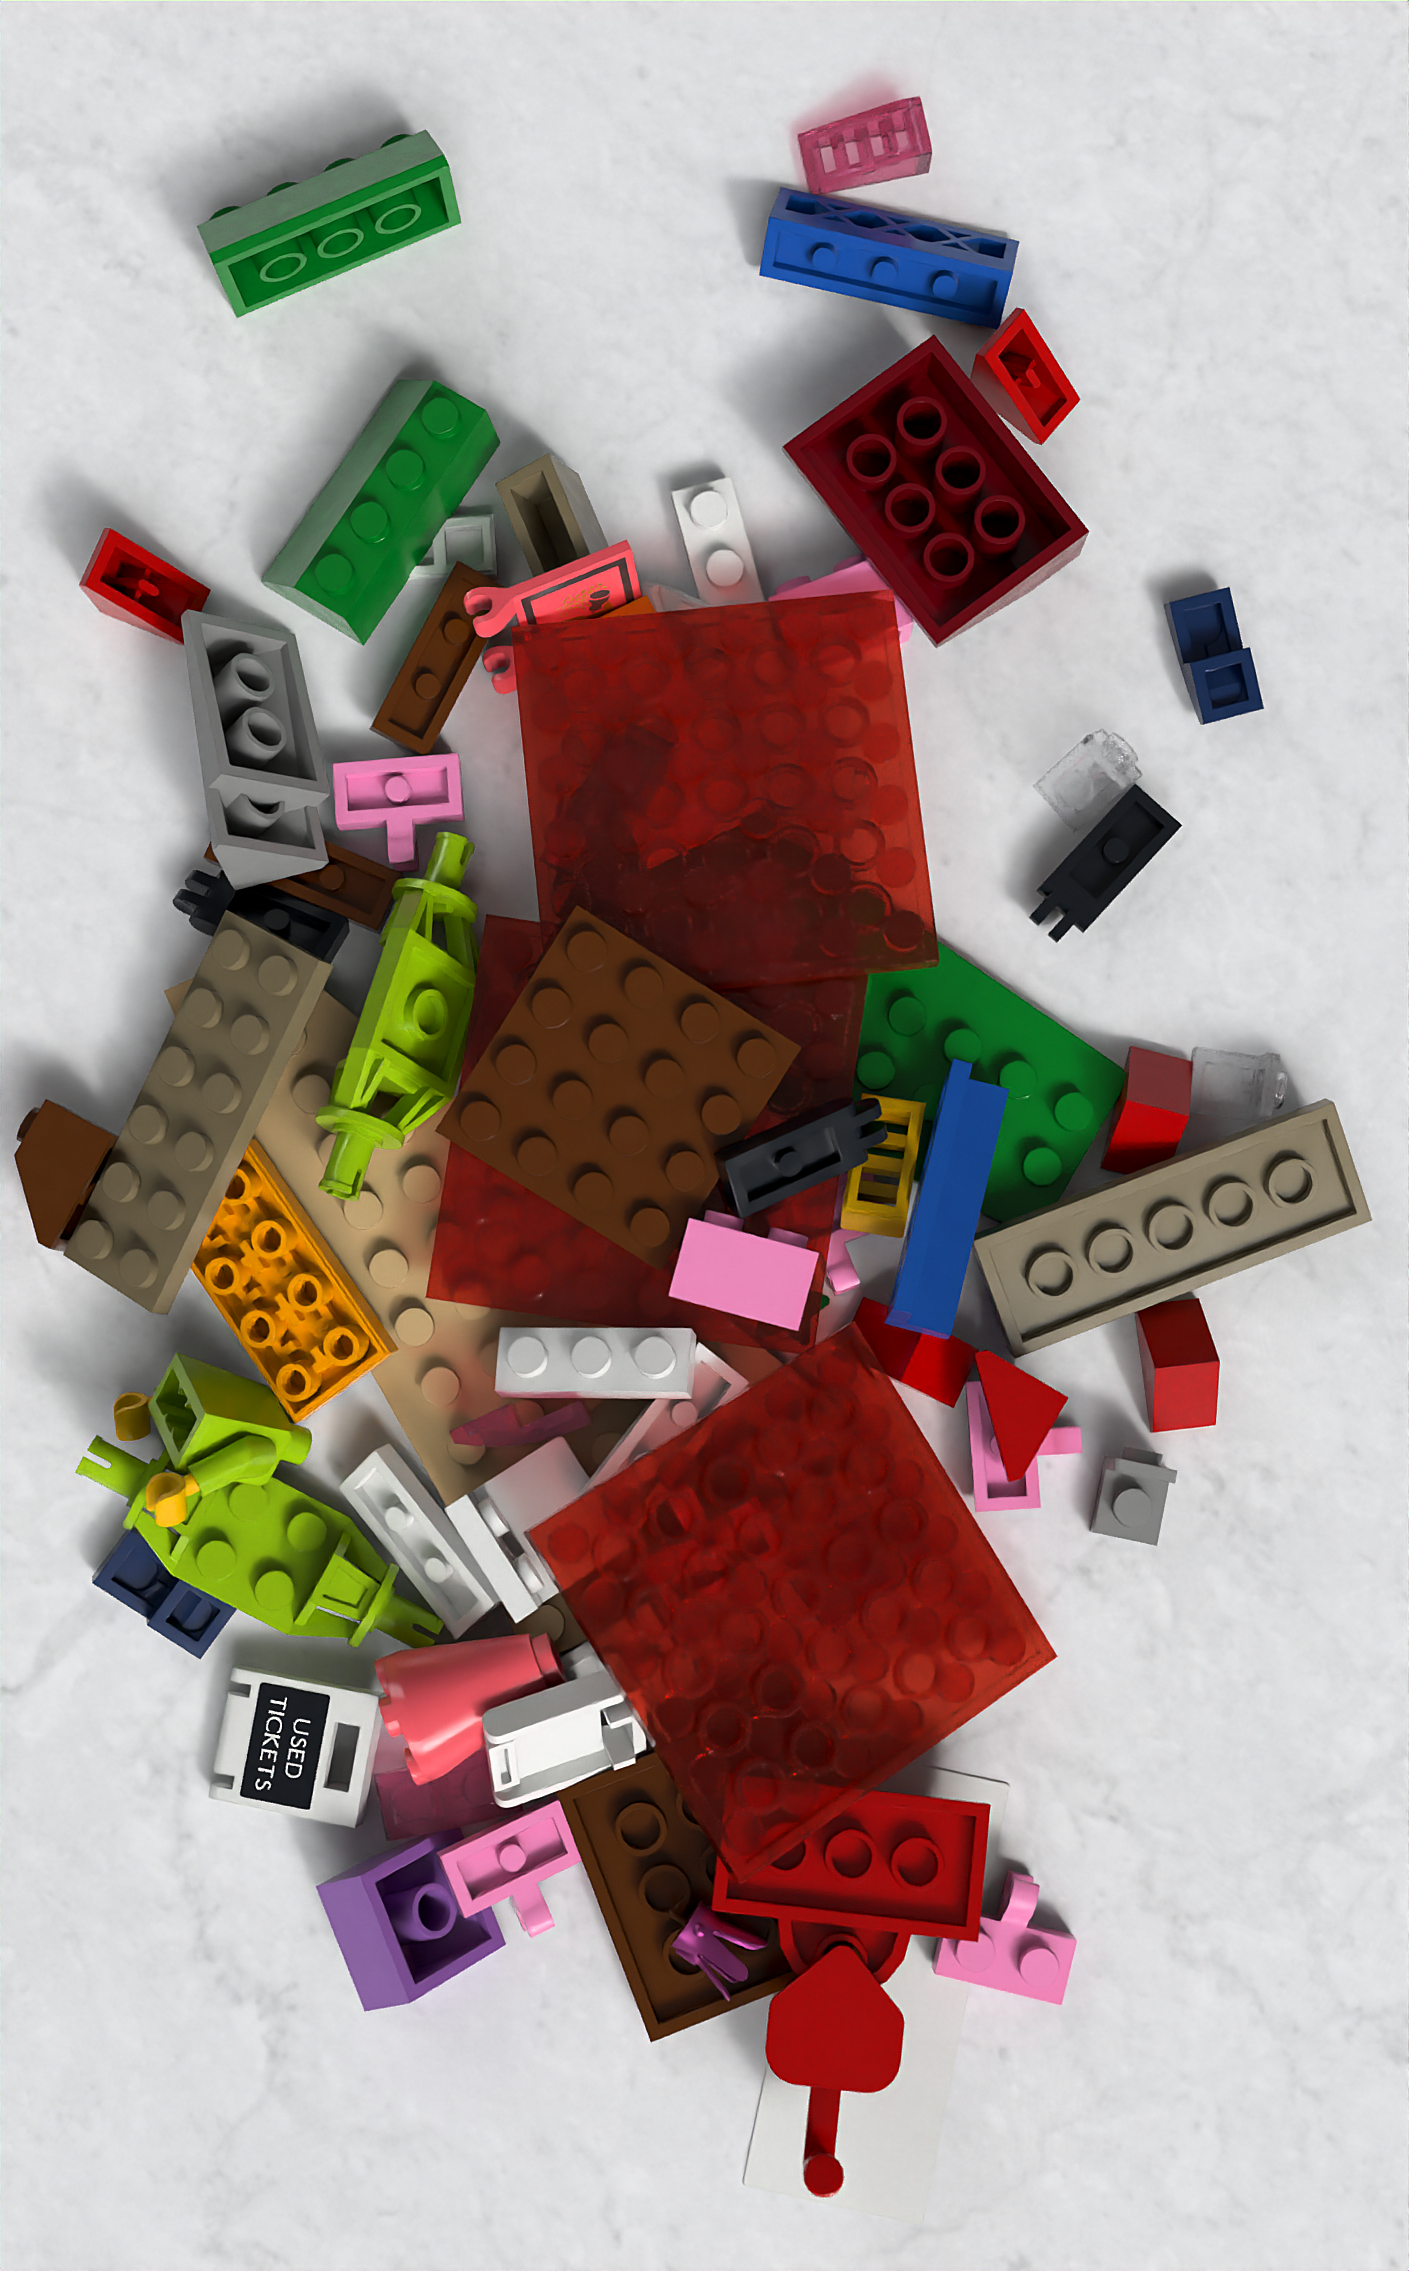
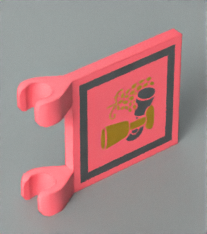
[463,539,642,694]

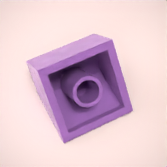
[316,1822,506,2011]

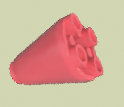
[374,1633,567,1786]

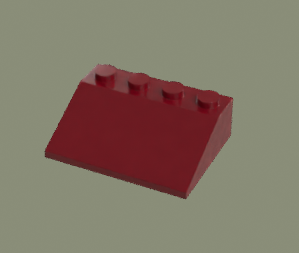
[782,335,1089,648]

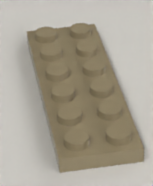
[63,910,334,1315]
[972,1098,1372,1359]

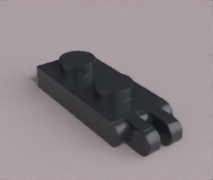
[1029,783,1182,943]
[172,869,350,963]
[714,1097,888,1219]

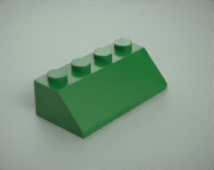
[197,129,461,318]
[261,379,501,646]

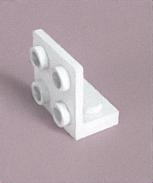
[444,1436,629,1623]

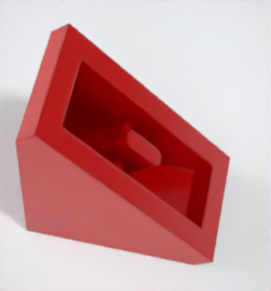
[970,307,1081,445]
[79,528,211,645]
[1099,1046,1193,1175]
[837,1297,980,1408]
[1134,1298,1220,1433]
[973,1350,1069,1482]

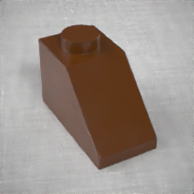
[14,1099,119,1252]

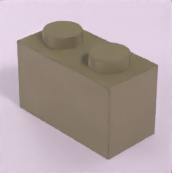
[495,453,609,578]

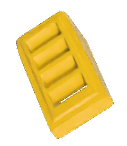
[840,1093,926,1238]

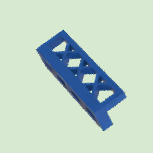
[759,187,1019,330]
[884,1059,1009,1340]

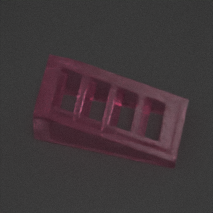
[797,96,932,195]

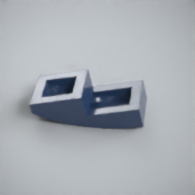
[1163,587,1264,725]
[92,1527,237,1659]

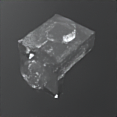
[1033,729,1143,833]

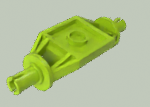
[315,832,490,1201]
[75,1435,444,1648]

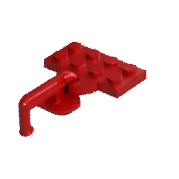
[711,1772,991,2198]

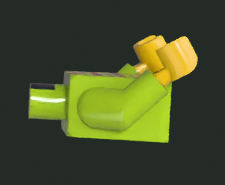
[113,1352,312,1527]

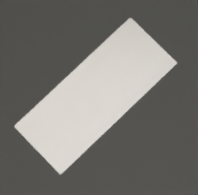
[743,1746,1010,2225]

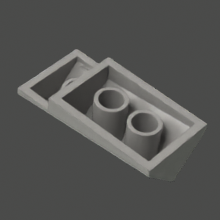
[181,609,330,890]

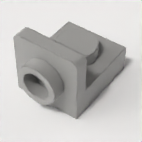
[1090,1446,1177,1546]

